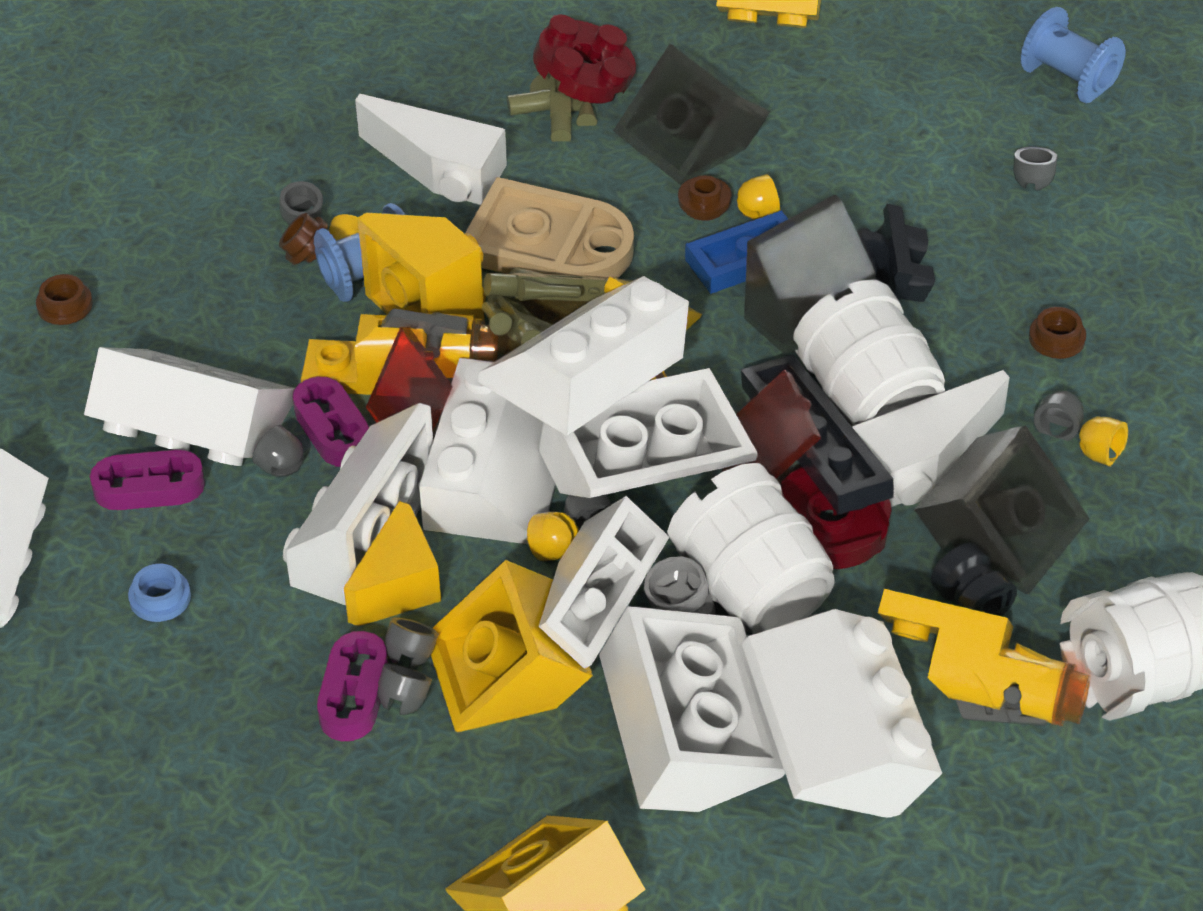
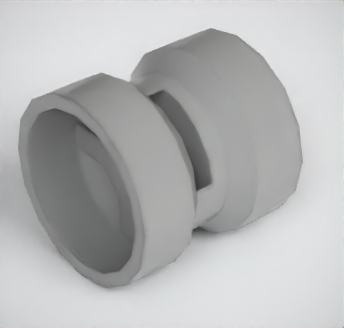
[644,556,716,615]

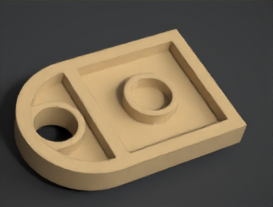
[465,177,634,279]

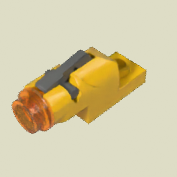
[301,309,498,397]
[878,589,1091,727]

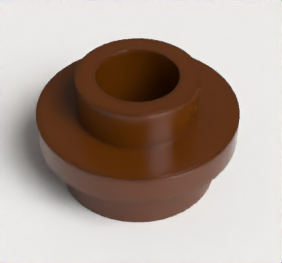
[678,175,732,221]
[279,213,328,265]
[36,274,93,325]
[1029,307,1086,359]

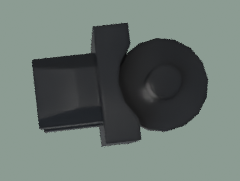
[842,203,935,302]

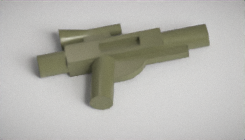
[507,72,597,142]
[483,267,634,302]
[482,296,553,345]

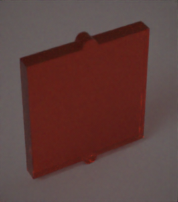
[366,327,453,431]
[722,370,821,479]

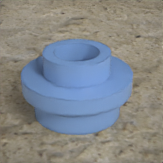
[128,564,191,622]

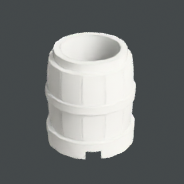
[793,280,945,426]
[667,463,835,634]
[1060,572,1203,721]

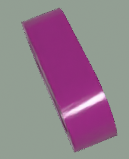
[292,376,369,467]
[89,450,205,510]
[317,631,388,741]

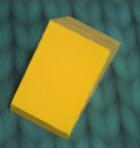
[344,501,441,626]

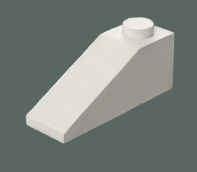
[355,94,507,205]
[852,370,1010,507]
[539,496,669,669]

